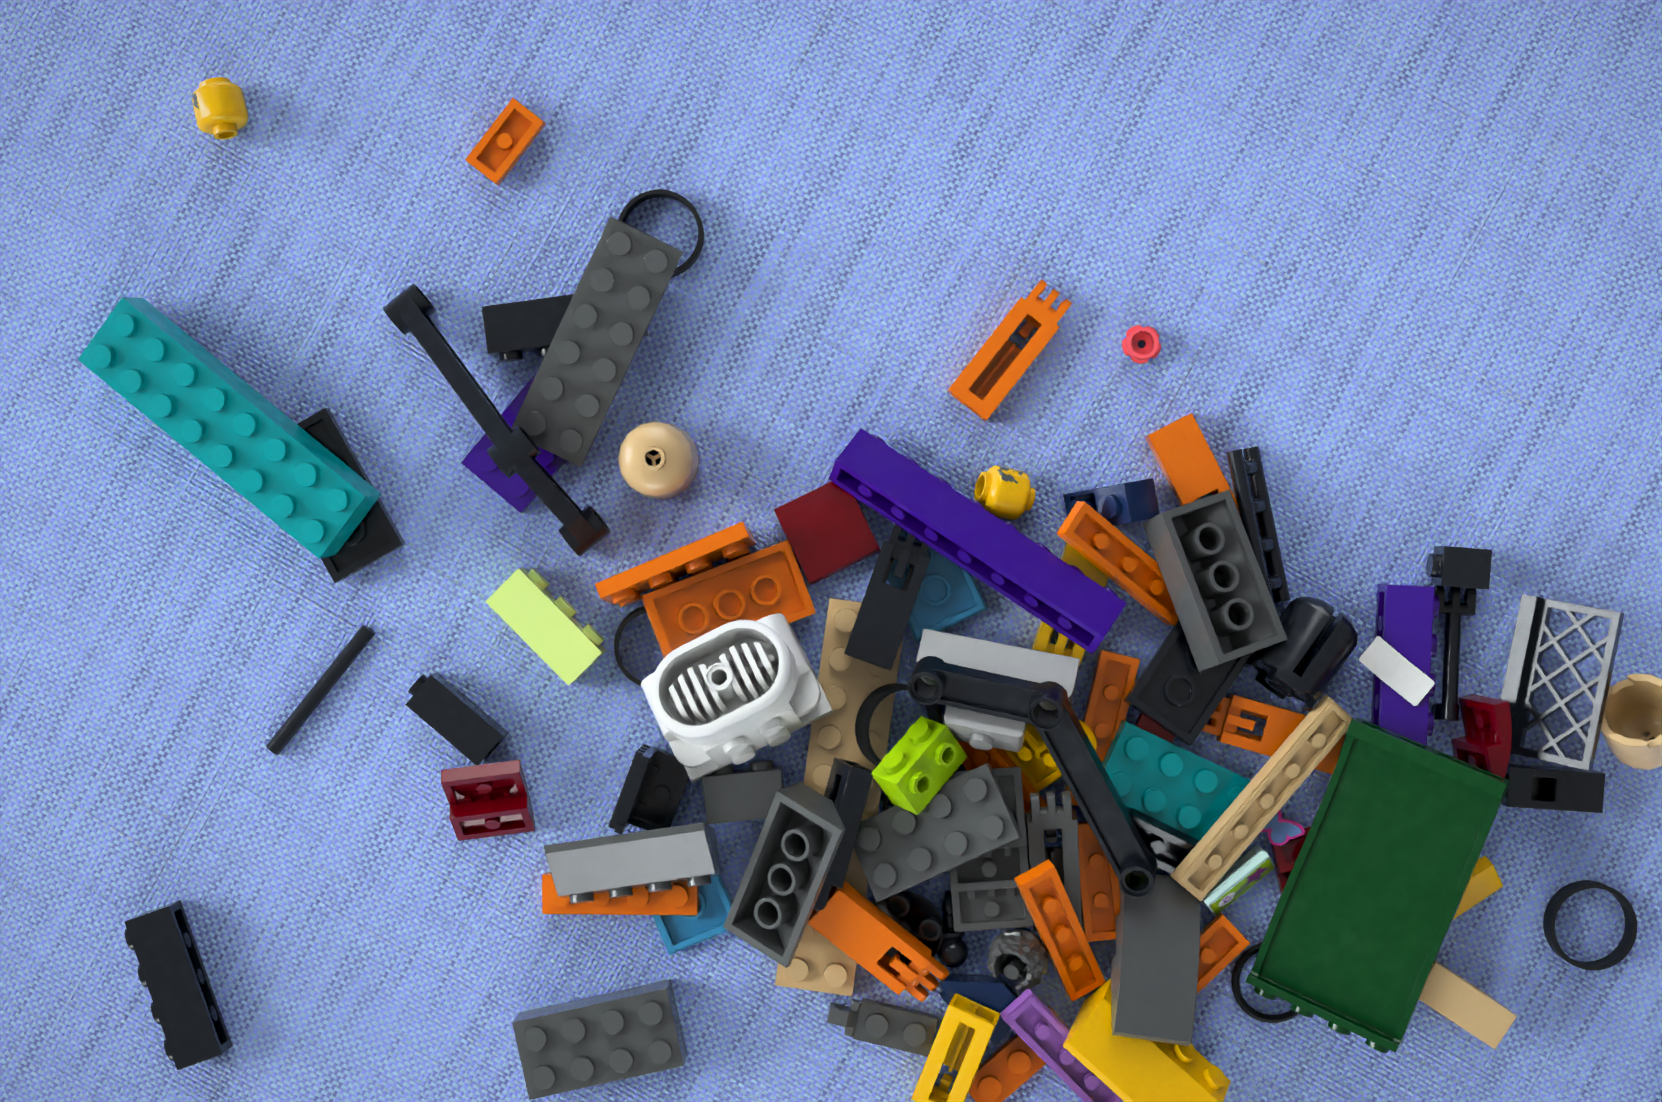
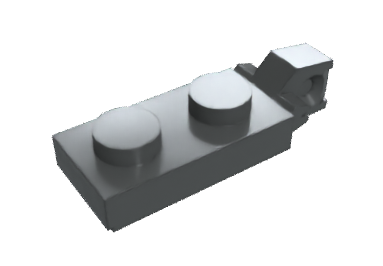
[827,998,938,1057]

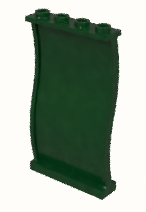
[1246,717,1511,1053]

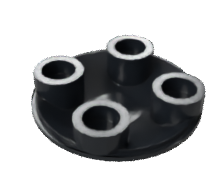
[875,891,944,964]

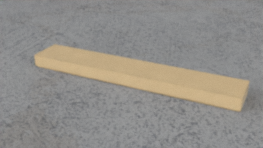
[1170,695,1353,901]

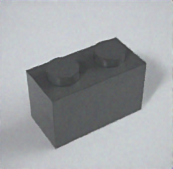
[702,760,784,824]

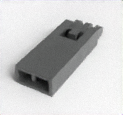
[1025,790,1082,932]

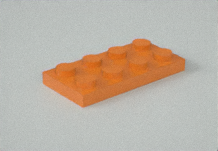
[595,521,756,608]
[641,540,816,658]

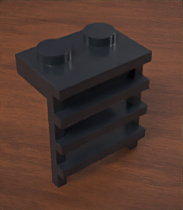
[608,744,689,834]

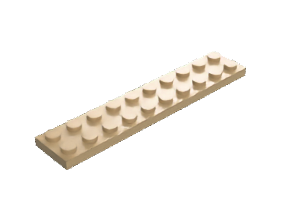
[775,598,903,996]

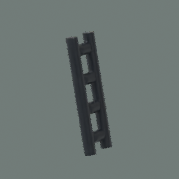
[1226,446,1290,603]

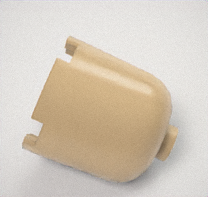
[618,421,700,500]
[1601,674,1662,770]

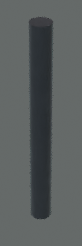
[266,624,376,755]

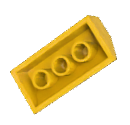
[1063,978,1231,1102]

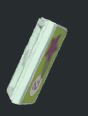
[1202,846,1275,915]

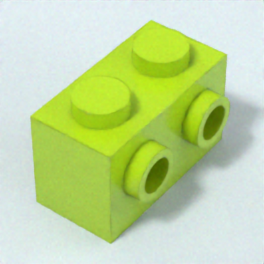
[871,716,967,815]

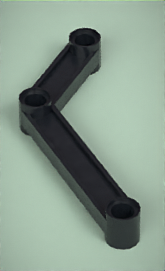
[383,283,611,556]
[908,656,1158,899]

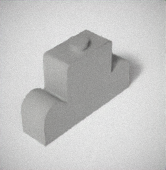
[916,629,1080,752]

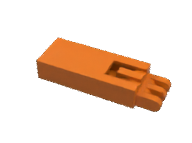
[947,279,1072,421]
[1145,413,1239,513]
[1202,693,1346,774]
[808,881,949,1002]

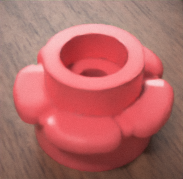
[1122,325,1161,364]

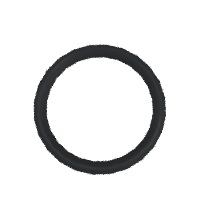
[1231,942,1299,1023]

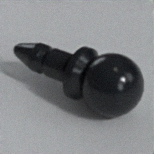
[937,890,968,968]

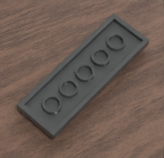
[511,216,684,467]

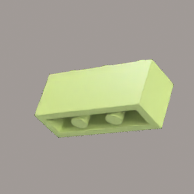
[485,568,606,686]

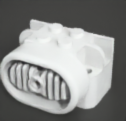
[641,613,833,782]

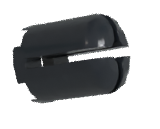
[1245,597,1358,711]

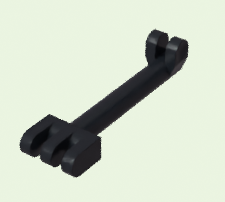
[1431,585,1476,721]

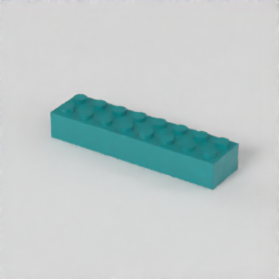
[78,297,381,559]

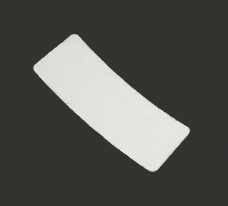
[1359,636,1435,706]

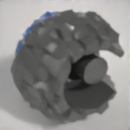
[987,927,1049,992]

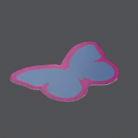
[1261,810,1305,846]

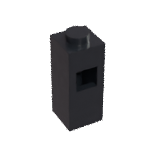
[405,672,509,765]
[1501,764,1605,813]

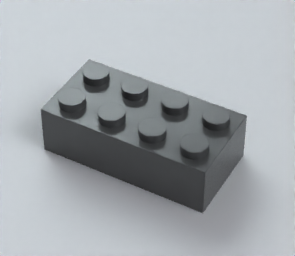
[512,979,687,1100]

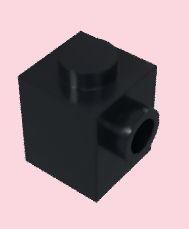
[1426,546,1492,590]

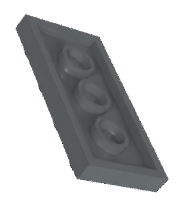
[854,763,1022,902]

